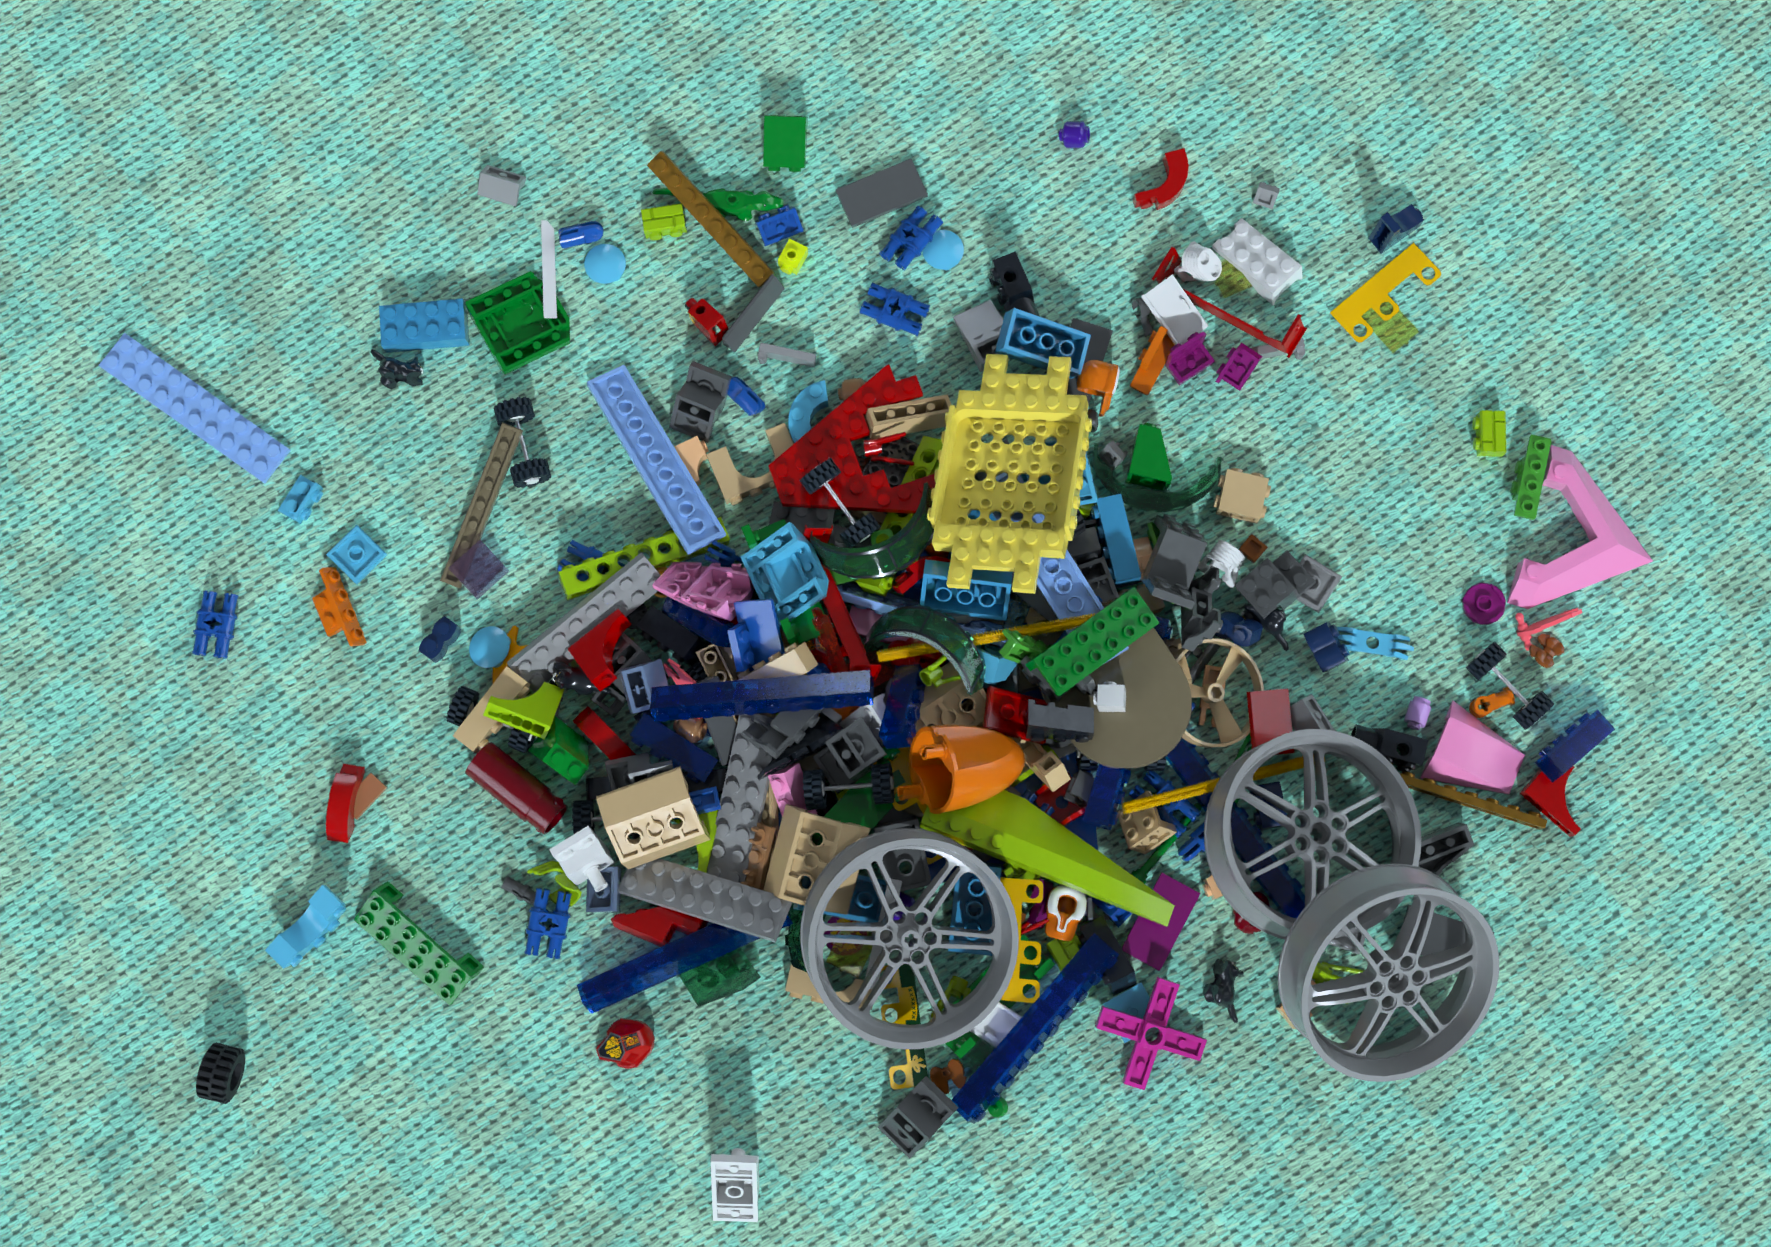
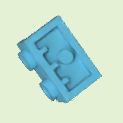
[278,475,323,524]

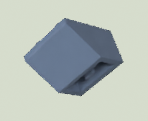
[619,659,672,714]

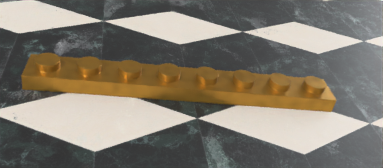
[647,151,775,288]
[1399,771,1547,830]

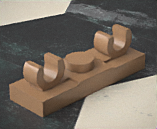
[740,822,776,891]

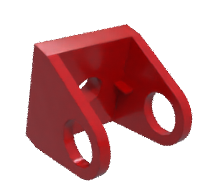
[1034,772,1092,827]

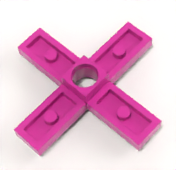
[1095,977,1207,1090]

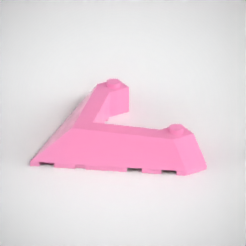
[1507,445,1653,609]

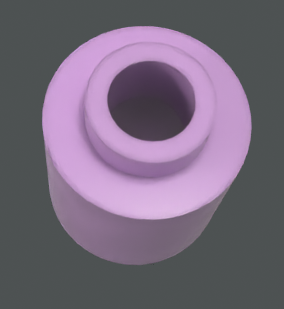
[1404,696,1431,730]

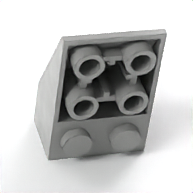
[953,300,1010,372]

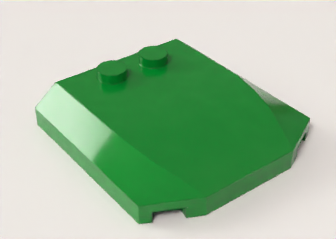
[465,271,570,375]

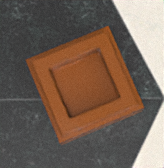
[1238,534,1268,564]

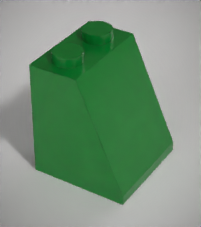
[763,115,808,172]
[1125,423,1172,492]
[528,716,589,785]

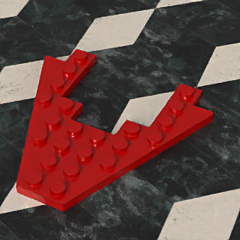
[768,364,936,514]

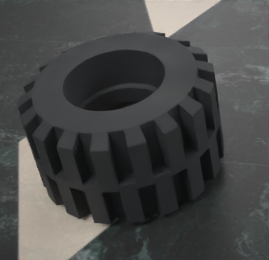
[196,1042,245,1104]

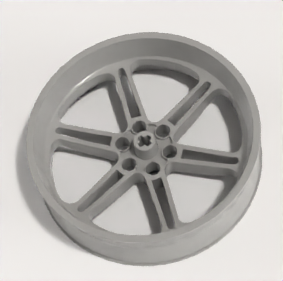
[1204,729,1421,940]
[800,828,1019,1049]
[1278,863,1499,1082]

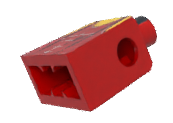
[685,298,729,346]

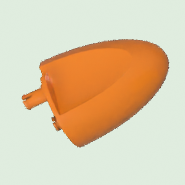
[897,725,1025,814]

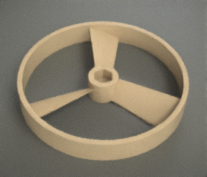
[1173,638,1264,748]

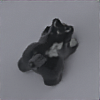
[371,349,424,389]
[1241,603,1289,651]
[549,661,611,695]
[1203,959,1244,1023]

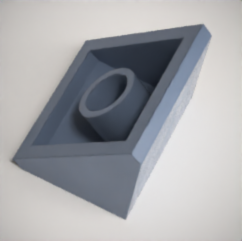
[586,866,621,913]

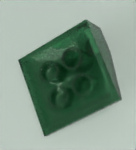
[668,924,761,1007]

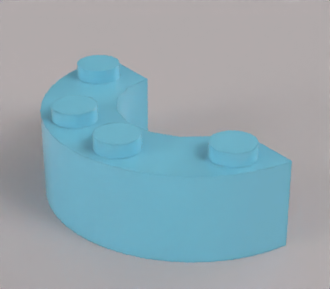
[788,380,829,443]
[265,885,346,969]

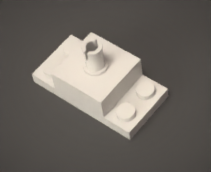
[549,826,615,892]
[711,1148,759,1222]

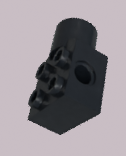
[989,251,1040,317]
[1351,724,1428,772]

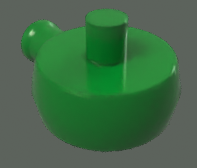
[987,1090,1008,1118]

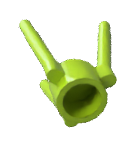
[920,641,965,688]
[1312,961,1365,1004]
[930,976,971,1018]

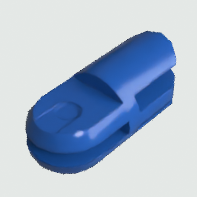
[558,221,604,249]
[727,377,765,416]
[704,540,743,568]
[1178,822,1205,861]

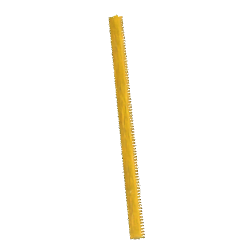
[877,613,1095,662]
[1122,755,1325,815]

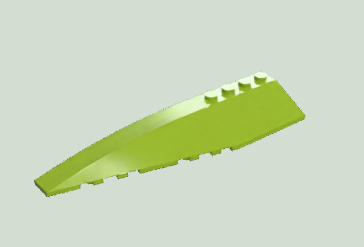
[919,790,1175,927]

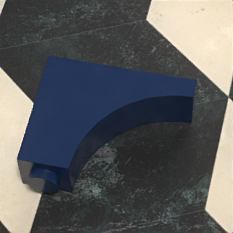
[1368,204,1424,254]

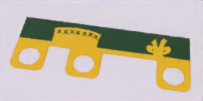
[879,964,928,1090]

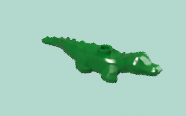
[652,188,784,221]

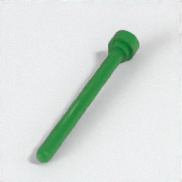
[1130,803,1202,884]

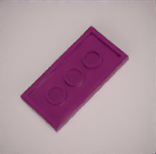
[1122,873,1201,971]

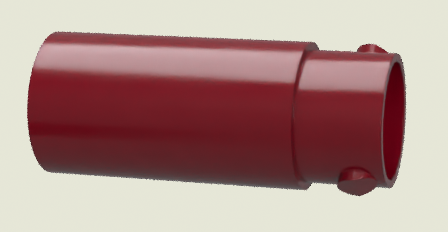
[465,742,568,835]

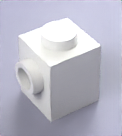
[1093,682,1126,712]

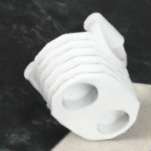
[1174,241,1222,282]
[1198,540,1245,587]

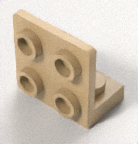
[1117,791,1177,855]

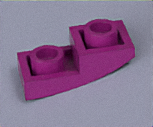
[1027,878,1053,928]

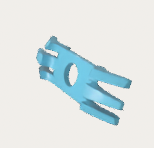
[1337,627,1414,660]

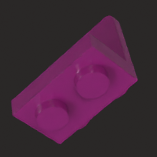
[1165,331,1215,386]

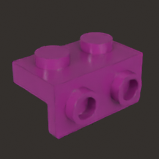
[1215,342,1263,391]

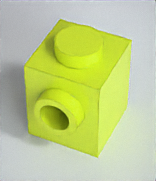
[778,239,808,275]

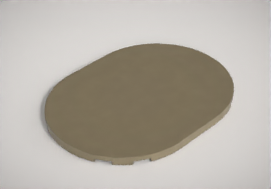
[1039,605,1192,769]

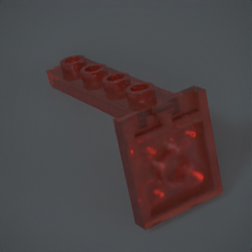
[811,607,897,699]

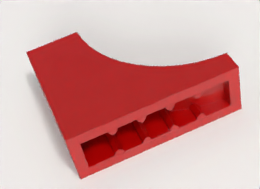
[568,608,631,692]
[1519,753,1581,837]

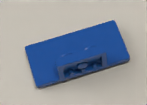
[727,599,785,672]

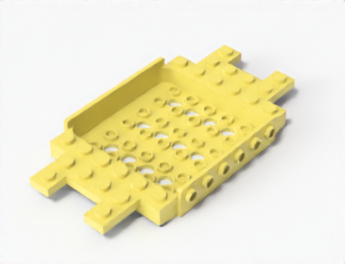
[927,354,1092,594]

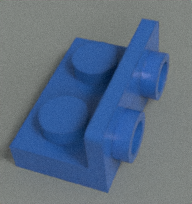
[754,205,804,246]

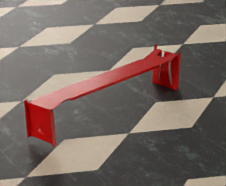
[1151,247,1307,358]
[802,525,881,681]

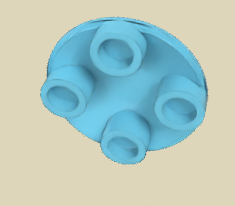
[922,230,964,270]
[584,244,626,284]
[469,626,511,668]

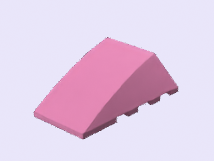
[652,562,754,621]
[1420,700,1525,795]

